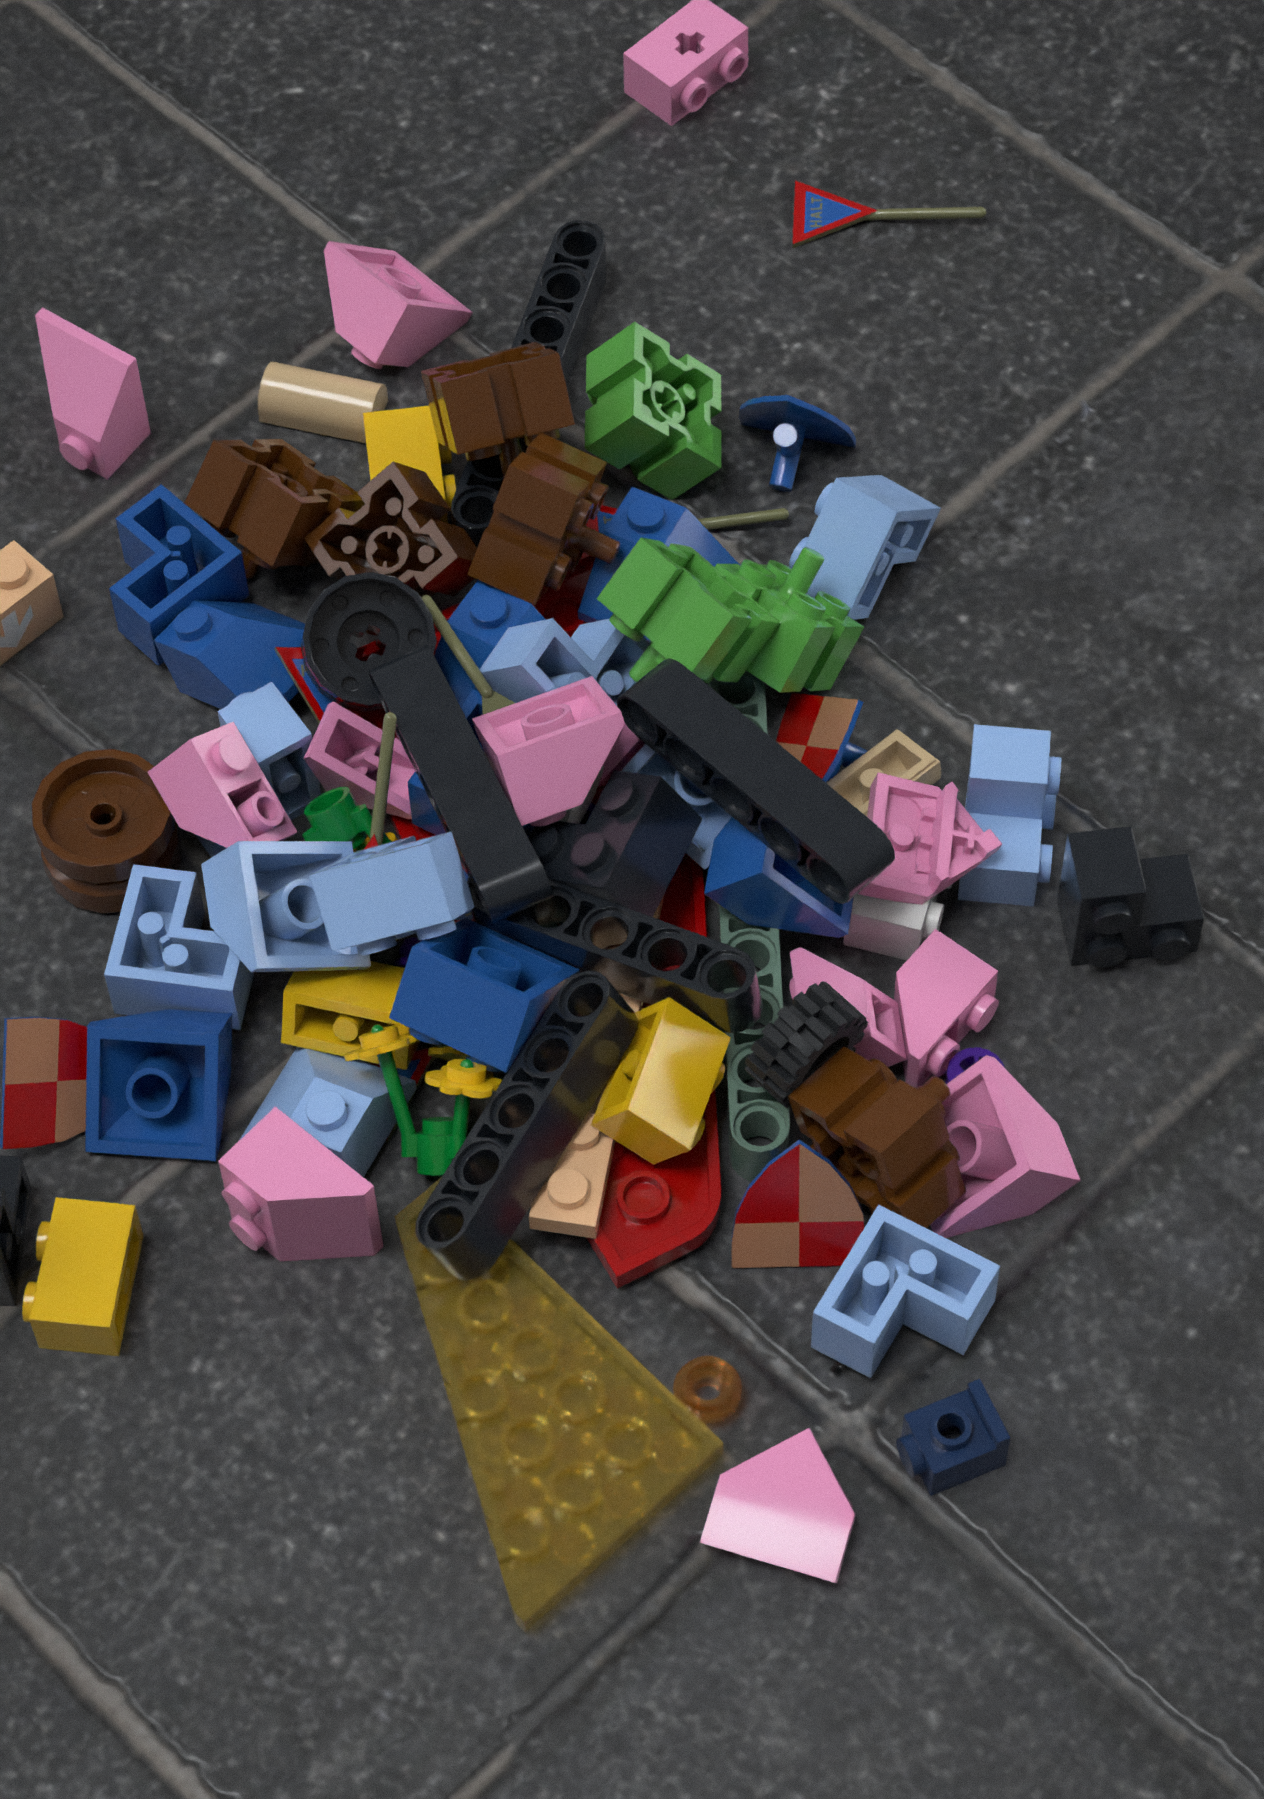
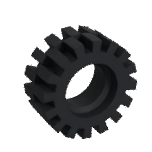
[745,981,868,1108]

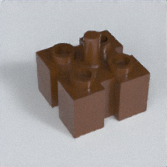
[421,342,575,477]
[467,433,621,605]
[184,439,365,579]
[304,461,477,636]
[788,1046,967,1228]

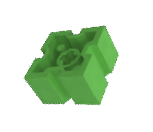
[584,322,721,500]
[597,537,781,684]
[715,547,864,693]

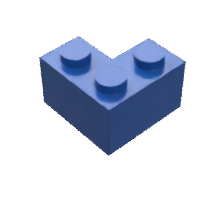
[109,484,249,666]

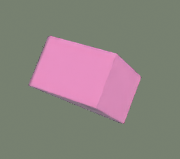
[303,702,415,819]

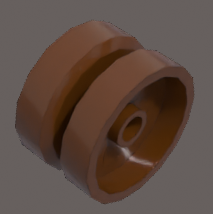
[32,749,181,914]

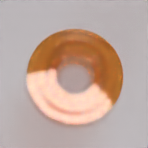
[673,1356,742,1424]

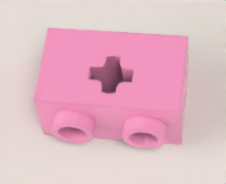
[623,0,749,126]

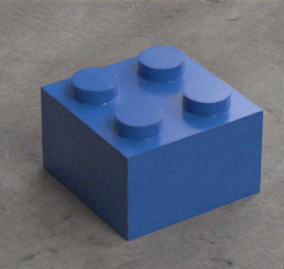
[389,918,580,1072]

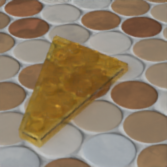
[394,1177,724,1632]

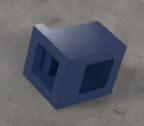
[896,1379,1010,1496]

